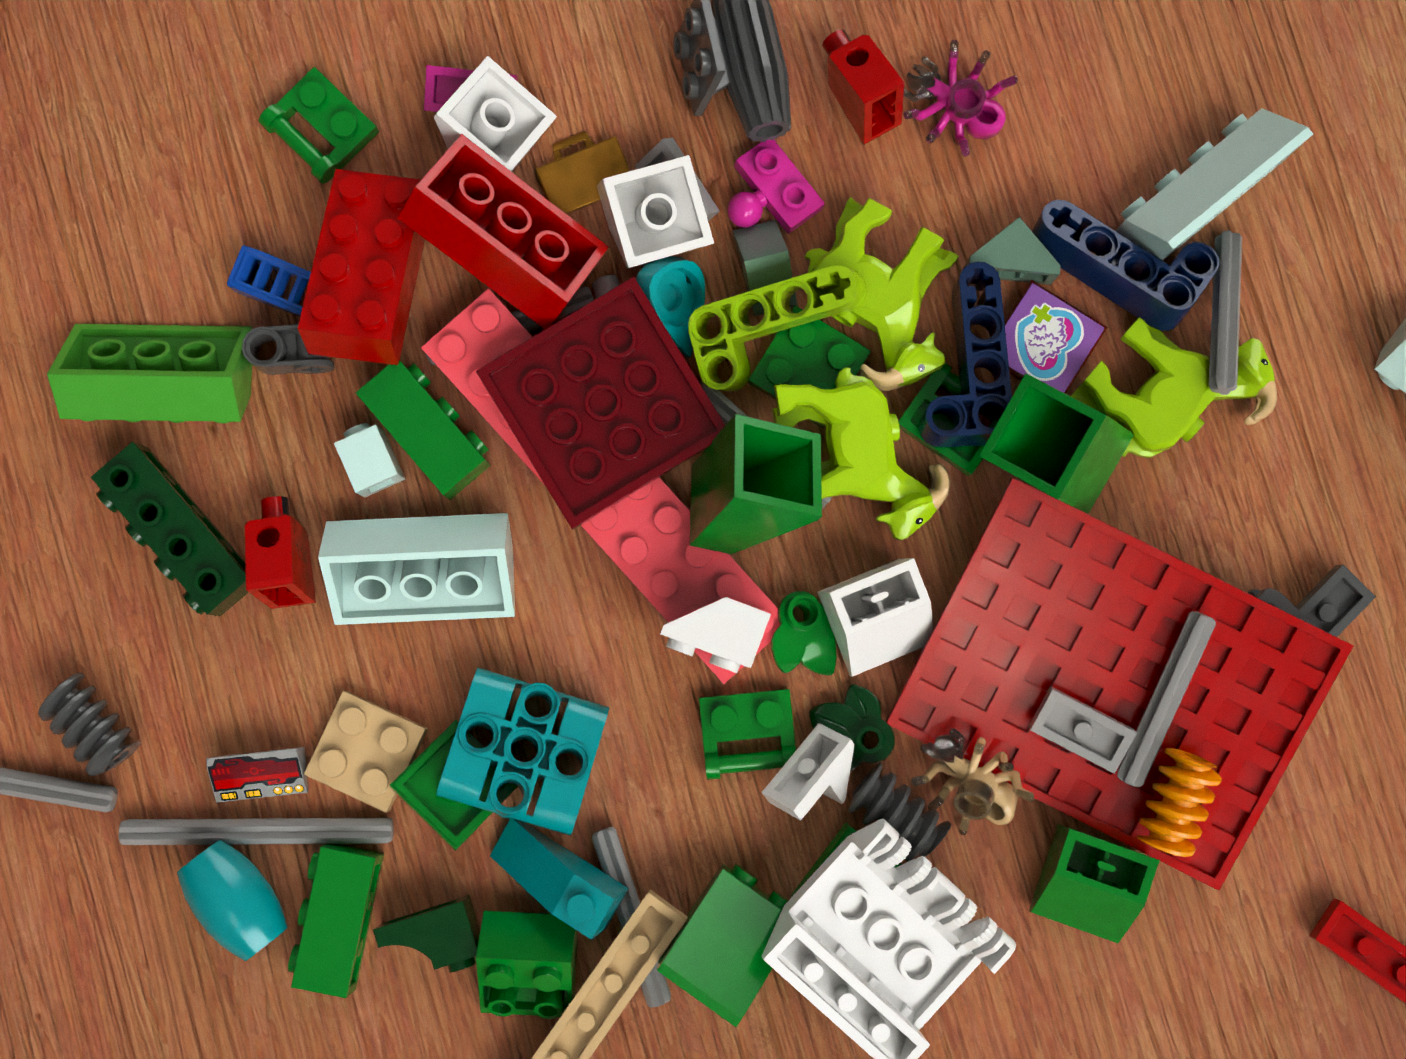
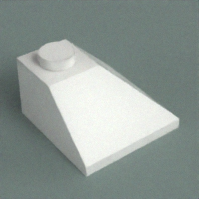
[434,56,557,172]
[597,155,714,269]

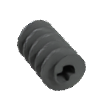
[38,673,141,776]
[848,762,951,862]

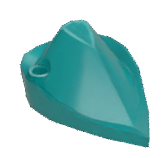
[636,256,705,358]

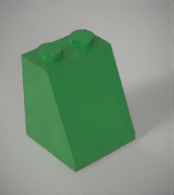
[979,373,1134,514]
[689,414,822,554]
[657,864,789,1027]

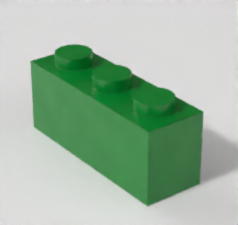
[355,361,491,500]
[288,844,384,998]

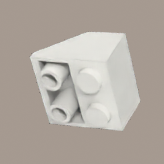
[818,558,933,677]
[660,597,771,673]

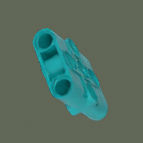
[436,667,609,836]

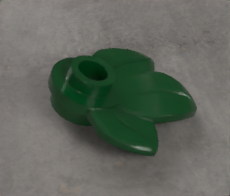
[809,684,895,772]

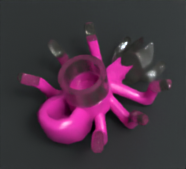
[903,40,1018,157]

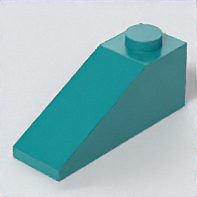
[490,818,629,940]

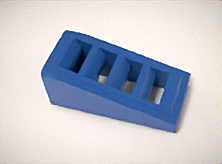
[227,245,311,317]

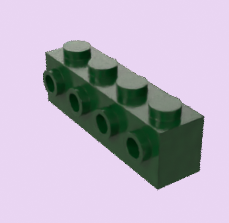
[91,441,249,616]

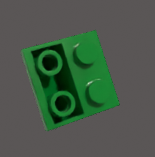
[1029,824,1160,943]
[476,911,577,1019]

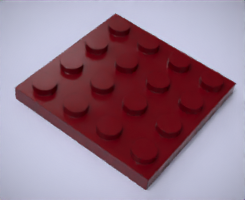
[476,277,725,530]

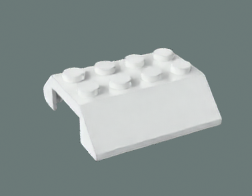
[761,819,1016,1059]

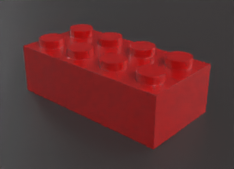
[398,134,609,329]
[298,169,425,365]

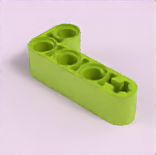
[688,265,867,391]

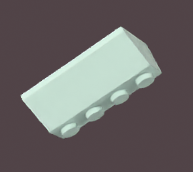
[1116,108,1313,261]
[318,513,515,625]

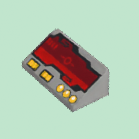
[206,747,309,803]

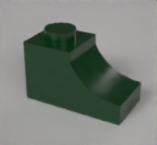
[373,895,480,973]

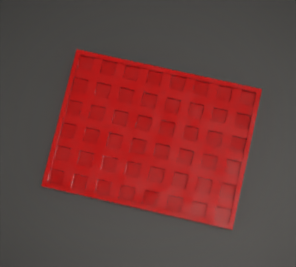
[886,477,1354,891]

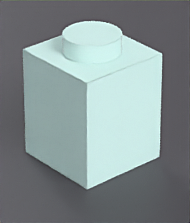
[334,423,406,498]

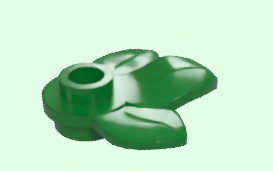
[771,591,837,676]

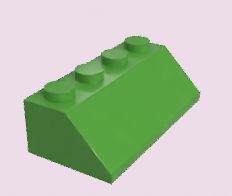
[47,324,252,423]

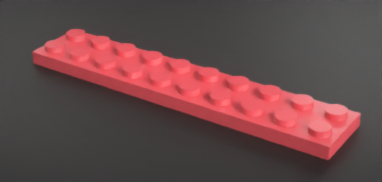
[421,288,780,684]

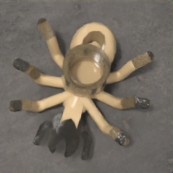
[911,728,1034,835]

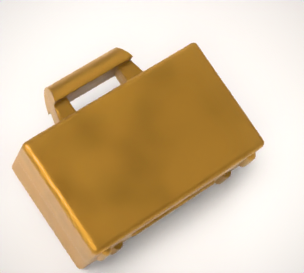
[535,131,630,214]

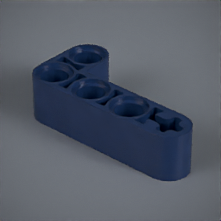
[1032,200,1219,331]
[919,261,1012,447]

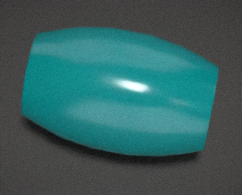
[177,840,288,961]

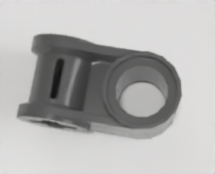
[242,323,334,375]

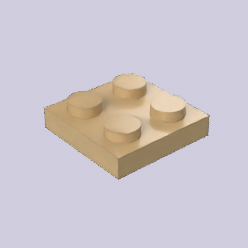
[304,691,428,813]

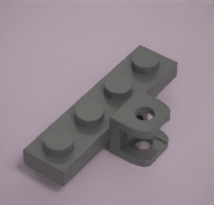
[1248,564,1376,637]

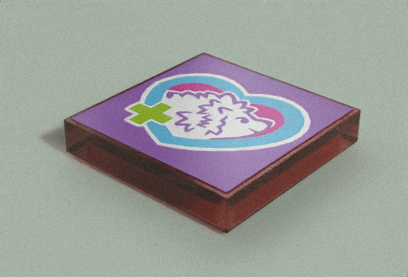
[1004,280,1108,394]

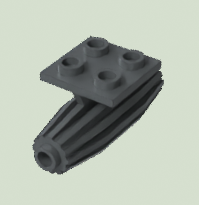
[673,0,791,142]

